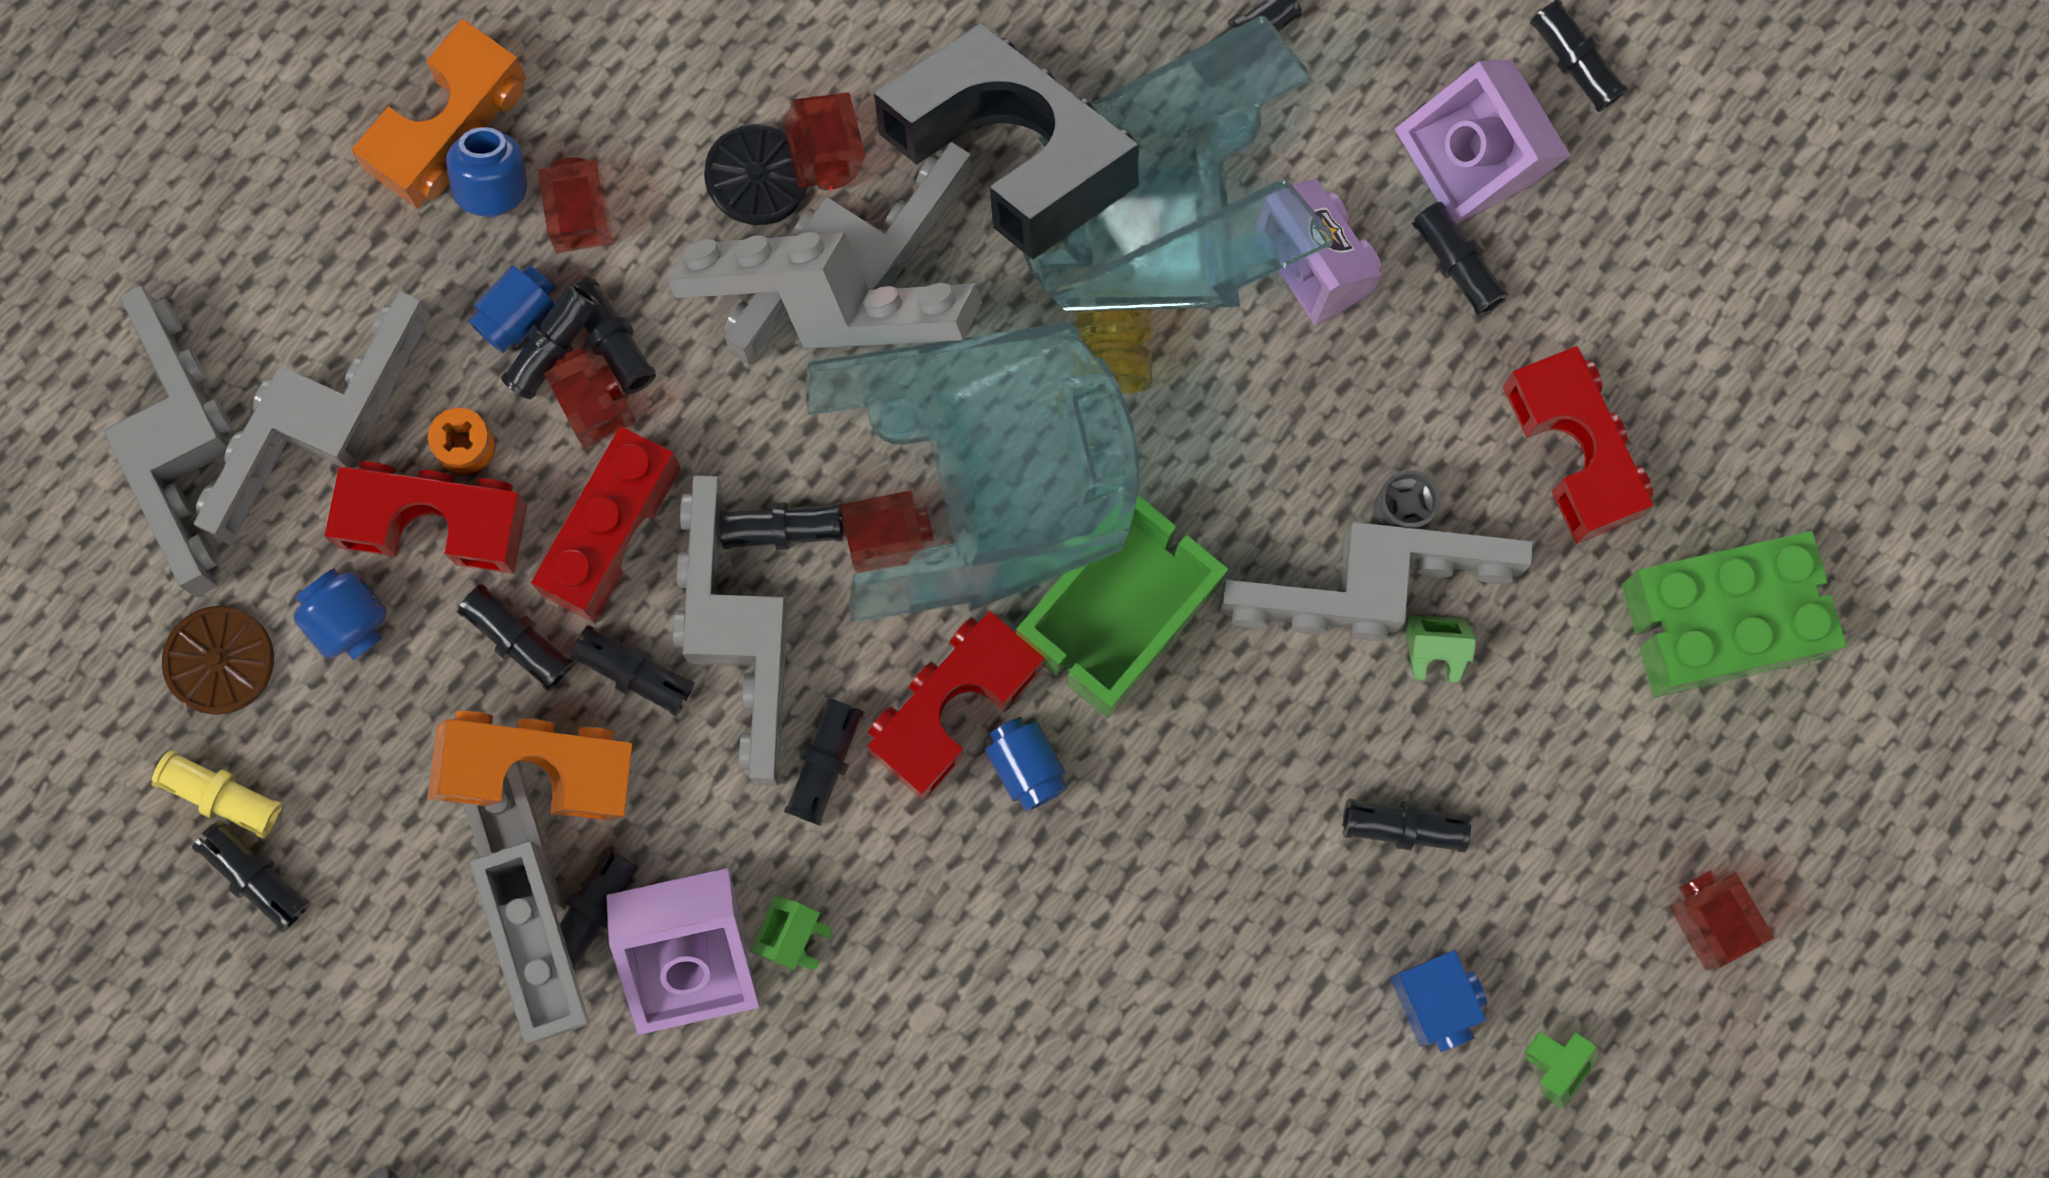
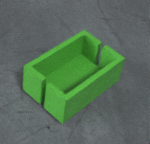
[1016,492,1229,719]
[1622,531,1847,698]

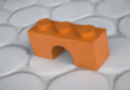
[351,18,526,209]
[427,711,632,821]

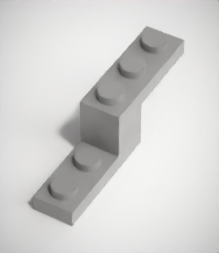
[724,142,971,365]
[667,232,983,349]
[103,285,233,597]
[193,291,432,547]
[673,476,788,786]
[1219,522,1533,641]
[464,762,590,1045]

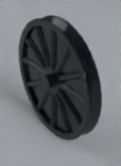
[704,124,809,225]

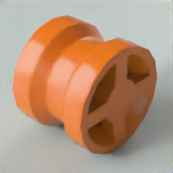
[428,407,496,476]

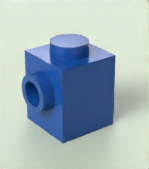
[1390,950,1487,1052]

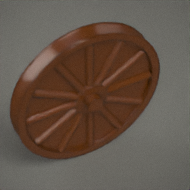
[162,606,274,715]

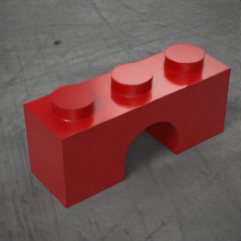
[1502,345,1654,544]
[531,425,681,624]
[324,461,527,574]
[867,610,1045,802]

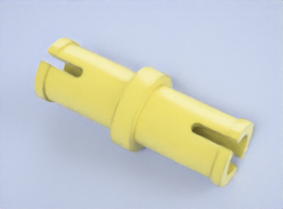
[151,750,282,838]

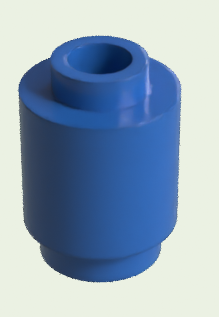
[468,265,555,353]
[985,717,1068,812]

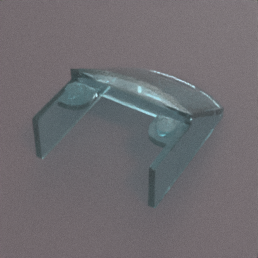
[1023,16,1333,312]
[806,322,1139,622]

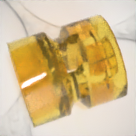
[1075,294,1152,394]

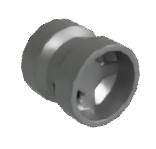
[1373,470,1440,530]

